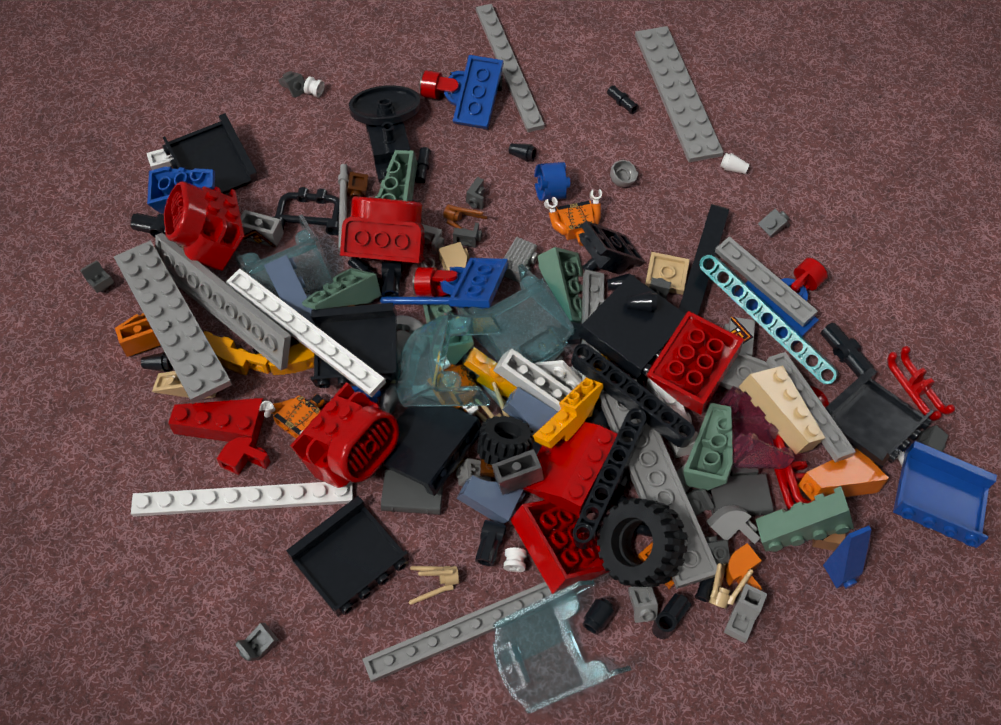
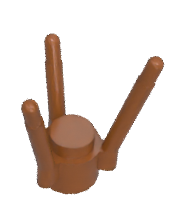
[443,204,487,229]

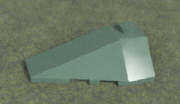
[302,268,381,310]
[423,305,474,368]
[683,403,733,491]

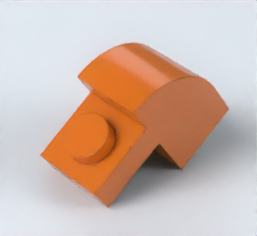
[725,543,762,592]

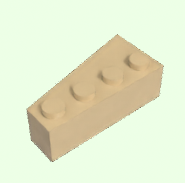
[739,366,825,455]

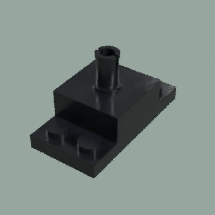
[366,122,410,183]
[580,221,645,275]

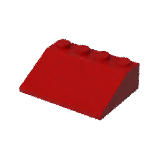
[647,311,744,415]
[522,422,617,516]
[510,500,609,594]

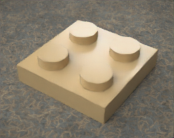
[645,252,690,295]

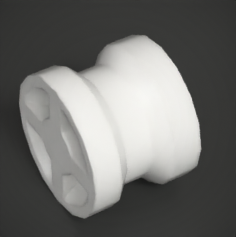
[304,76,325,98]
[503,547,527,572]

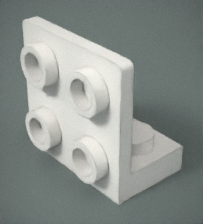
[534,360,586,390]

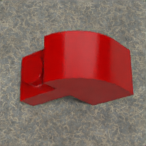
[216,437,270,475]

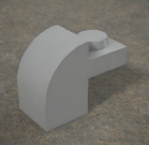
[706,505,760,544]
[724,584,767,643]

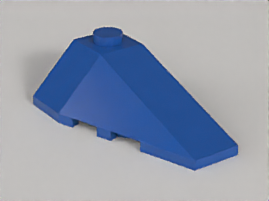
[147,167,215,214]
[823,526,871,589]

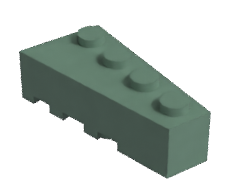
[375,150,417,201]
[755,486,854,552]

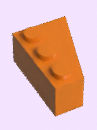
[115,313,160,357]

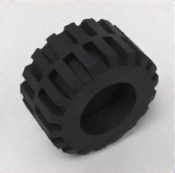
[477,416,534,465]

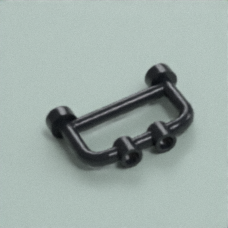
[273,187,339,236]

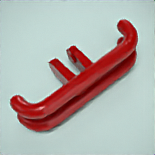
[887,346,955,421]
[768,434,812,510]

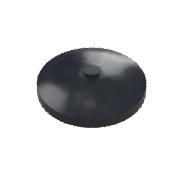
[349,85,421,126]

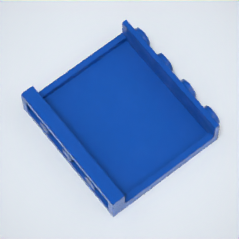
[893,441,997,548]

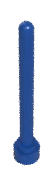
[380,297,474,309]

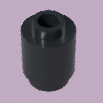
[583,598,615,635]

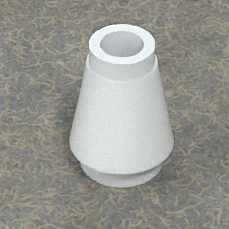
[720,153,749,174]

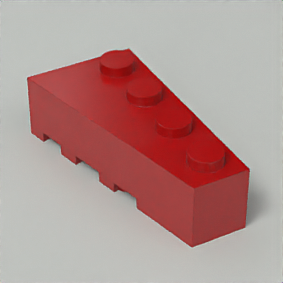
[168,398,265,445]

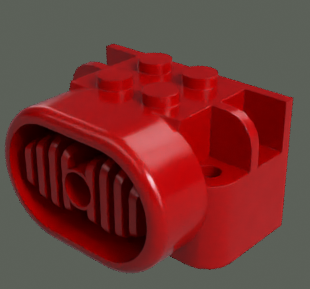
[164,181,244,271]
[340,196,425,263]
[290,383,399,488]

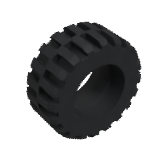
[597,498,688,587]

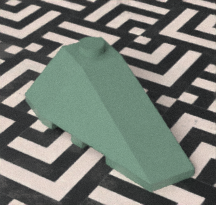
[537,247,583,323]

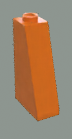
[798,449,889,501]

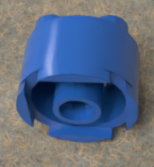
[534,162,570,201]

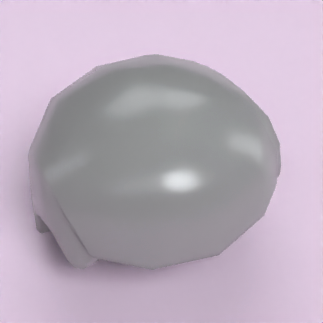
[610,160,638,188]

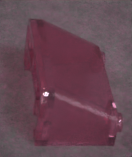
[719,386,795,469]

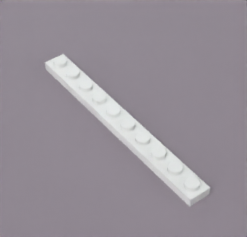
[226,269,386,397]
[131,482,353,517]

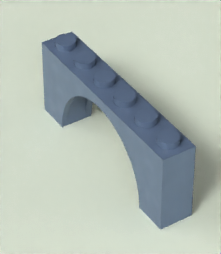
[456,387,558,524]

